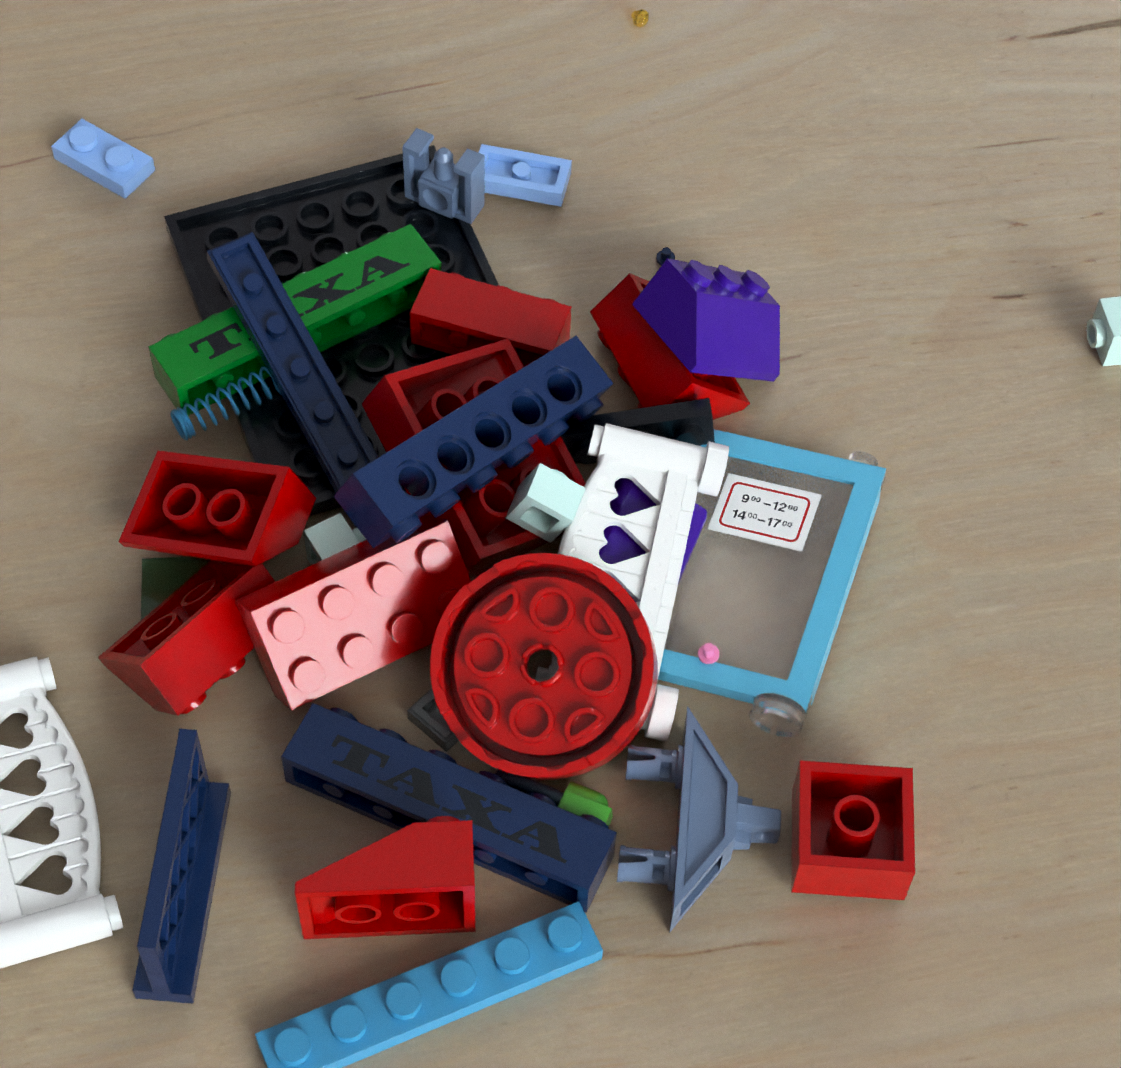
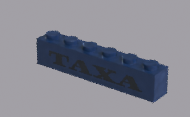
[281,703,617,913]

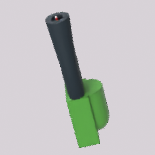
[495,769,613,827]

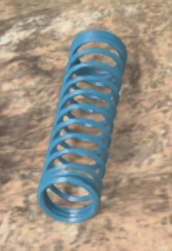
[170,367,282,441]

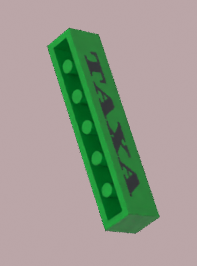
[148,224,442,416]

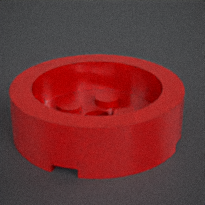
[430,553,658,780]

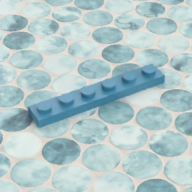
[255,901,603,1068]

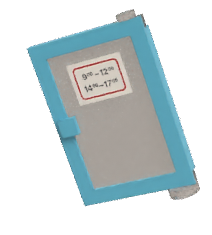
[658,429,886,737]

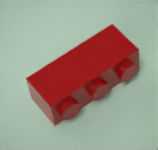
[410,268,572,367]

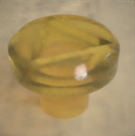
[631,9,649,27]

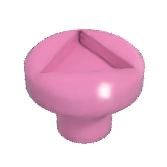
[698,643,720,664]

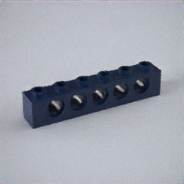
[334,335,614,548]

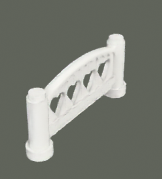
[535,423,729,742]
[0,656,123,969]

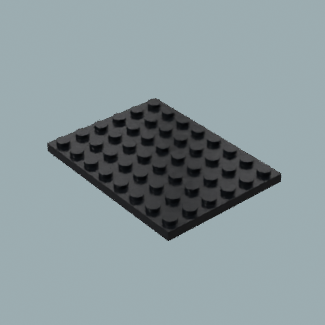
[164,145,499,517]

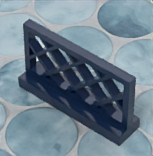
[133,729,231,1004]

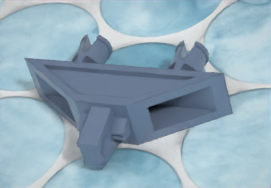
[617,706,781,932]

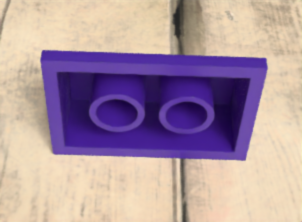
[632,258,780,382]

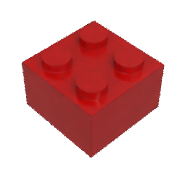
[791,760,915,900]

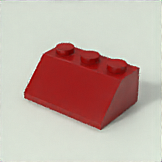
[590,273,750,420]
[119,451,316,566]
[98,560,275,716]

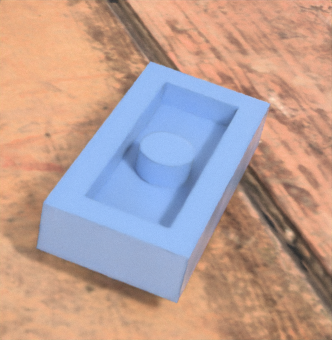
[51,118,155,199]
[479,144,572,207]

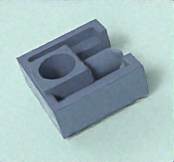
[402,128,485,224]

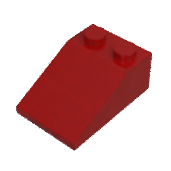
[295,816,476,940]

